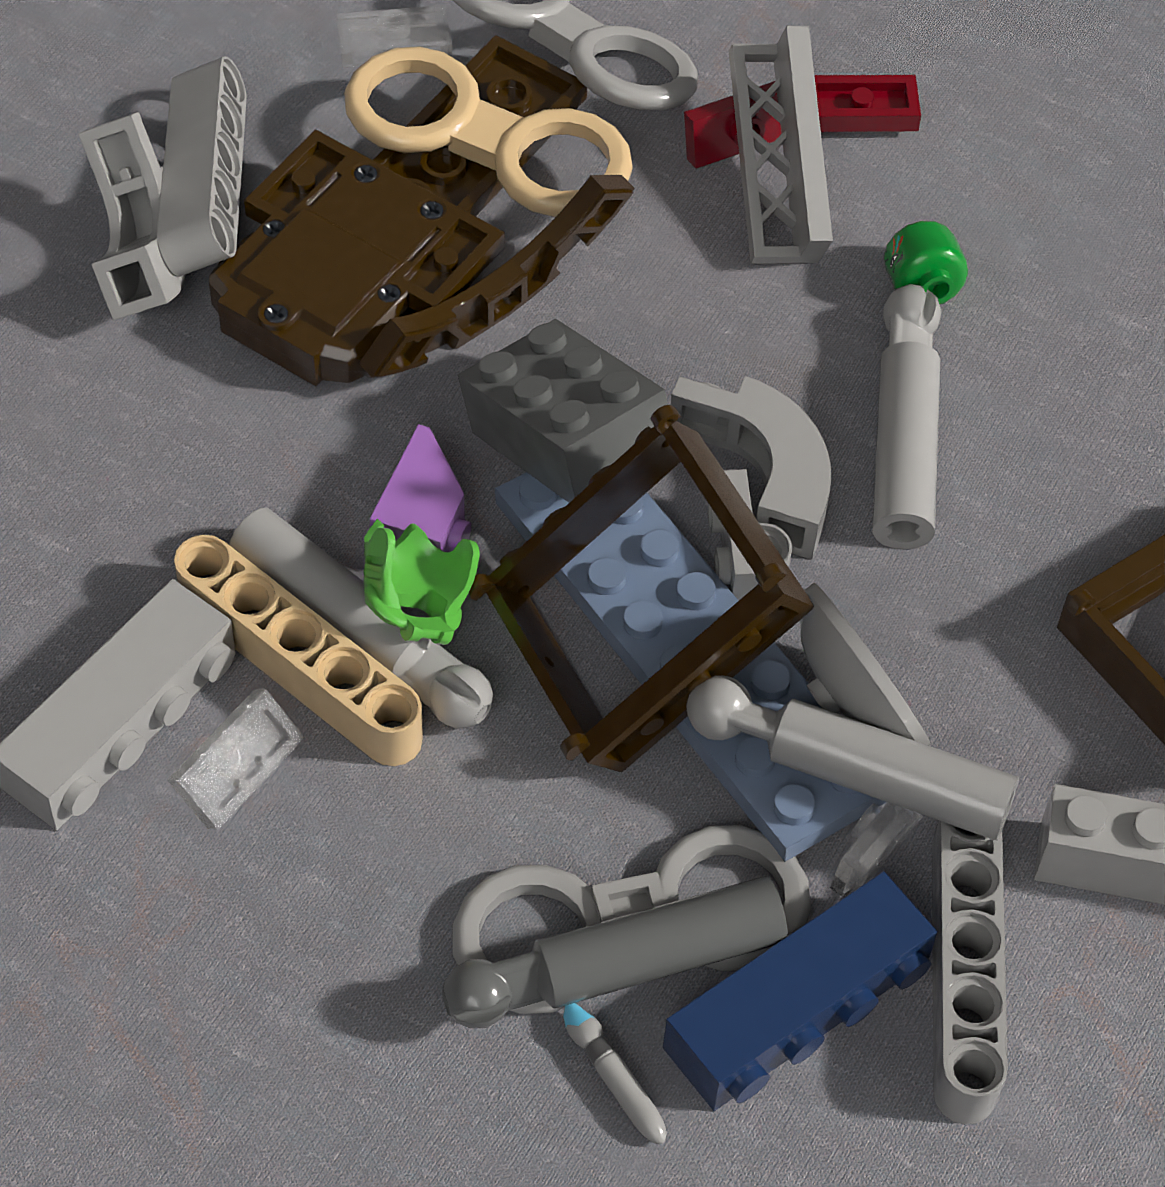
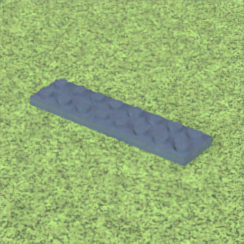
[495,472,887,862]

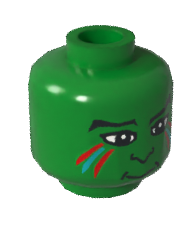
[884,221,968,305]

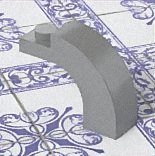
[78,112,186,321]
[670,376,831,560]

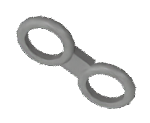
[453,0,698,111]
[452,825,811,1014]

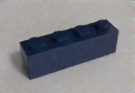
[663,871,938,1111]

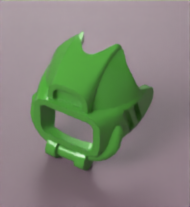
[364,519,480,645]

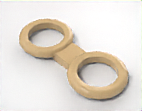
[344,47,633,217]

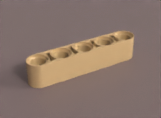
[174,535,423,766]

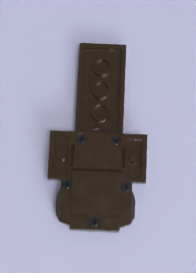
[209,35,587,387]

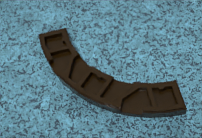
[359,175,635,378]

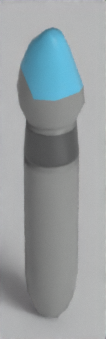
[563,1003,667,1144]

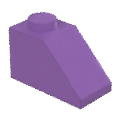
[370,424,471,553]

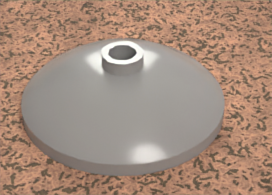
[800,582,931,746]

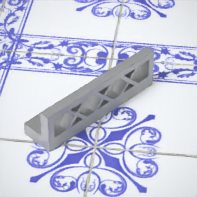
[729,26,833,264]

